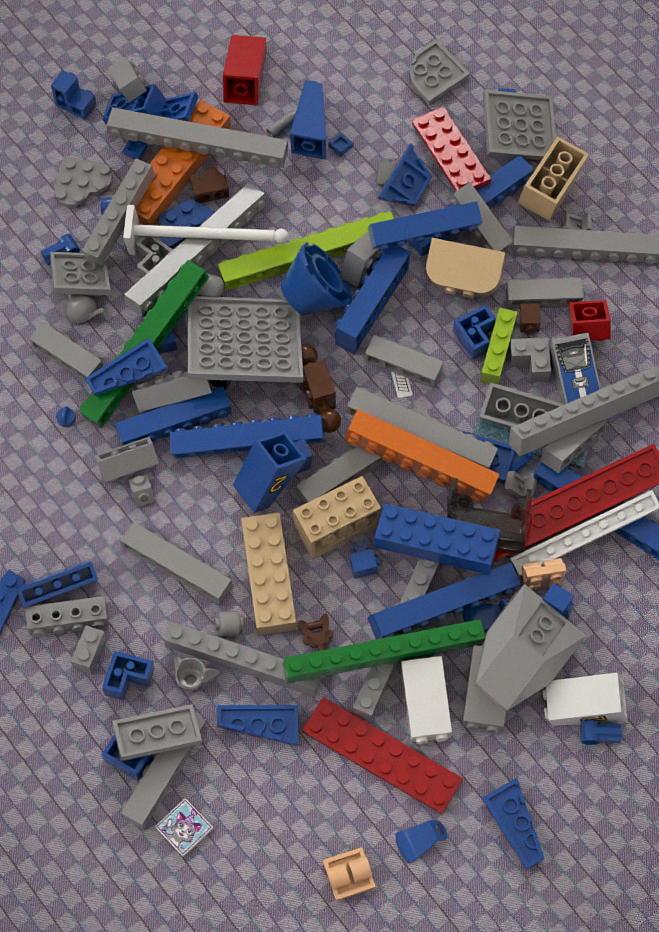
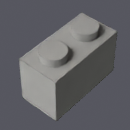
[71,625,107,675]

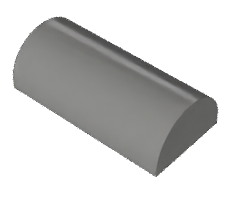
[479,382,564,428]

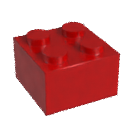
[569,300,611,341]

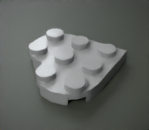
[54,156,112,208]

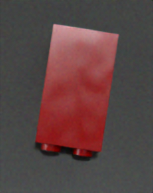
[223,35,266,105]

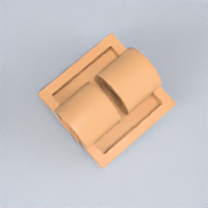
[521,558,566,591]
[323,847,376,901]

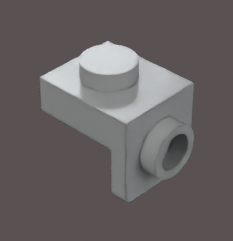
[378,159,396,184]
[563,213,592,230]
[504,471,537,498]
[129,475,155,507]

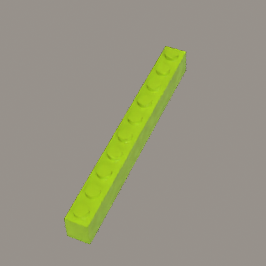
[218,211,394,291]

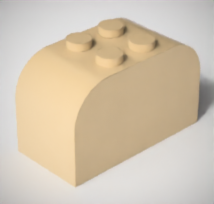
[518,136,589,222]
[426,238,506,299]

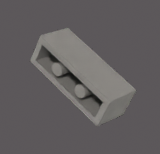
[108,56,147,102]
[95,437,159,482]

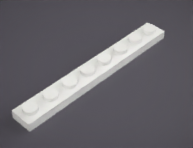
[511,490,659,577]

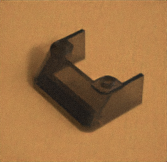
[447,478,532,553]

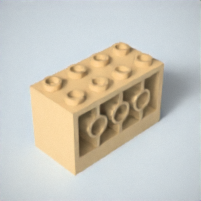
[293,476,381,559]

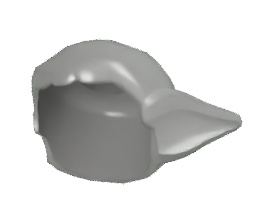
[66,294,105,324]
[173,655,220,691]

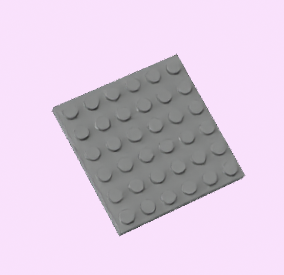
[187,296,303,383]

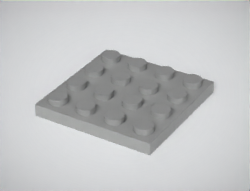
[483,90,556,160]

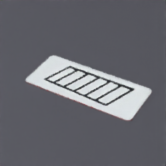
[391,372,412,398]

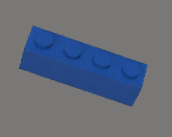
[15,559,98,608]

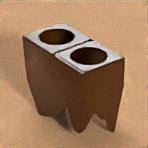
[189,166,229,203]

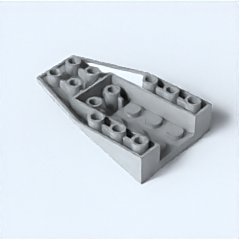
[474,584,586,712]

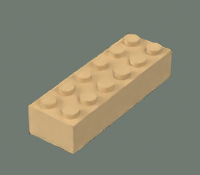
[241,513,297,636]

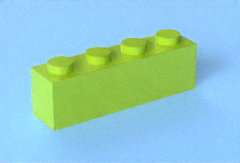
[480,308,517,385]

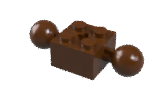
[300,344,341,433]

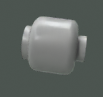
[214,611,244,637]

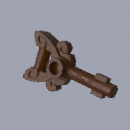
[298,614,333,677]

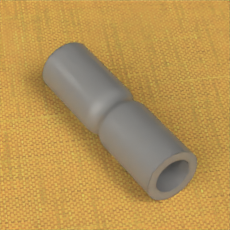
[266,109,296,137]

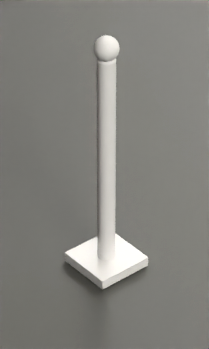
[123,205,289,255]

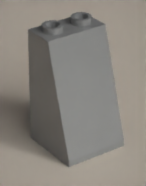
[462,645,506,734]

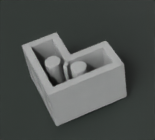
[340,232,382,287]
[135,236,173,278]
[509,338,551,382]

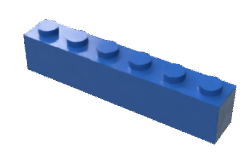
[368,201,483,251]
[115,386,232,445]

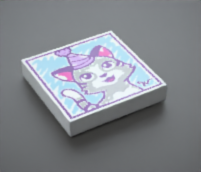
[155,798,214,857]

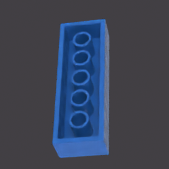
[334,244,411,355]
[374,503,500,575]

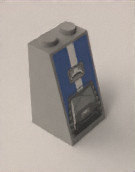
[549,333,601,405]

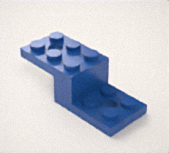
[102,84,199,124]

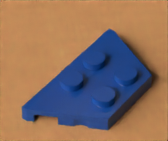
[377,143,432,206]
[159,198,216,249]
[462,431,534,483]

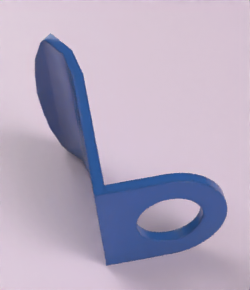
[462,599,507,630]
[396,820,447,863]

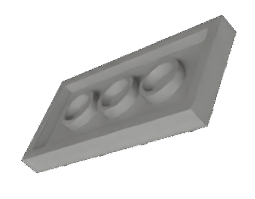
[112,704,202,761]

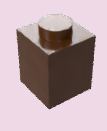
[519,303,540,333]

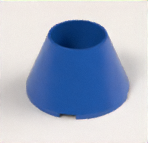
[281,242,352,315]

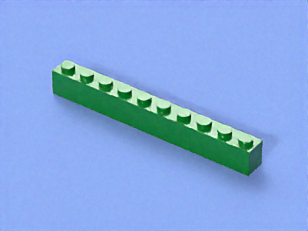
[79,260,210,428]
[282,619,485,684]

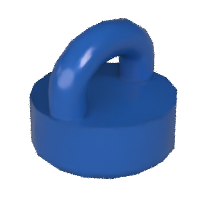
[56,406,76,427]

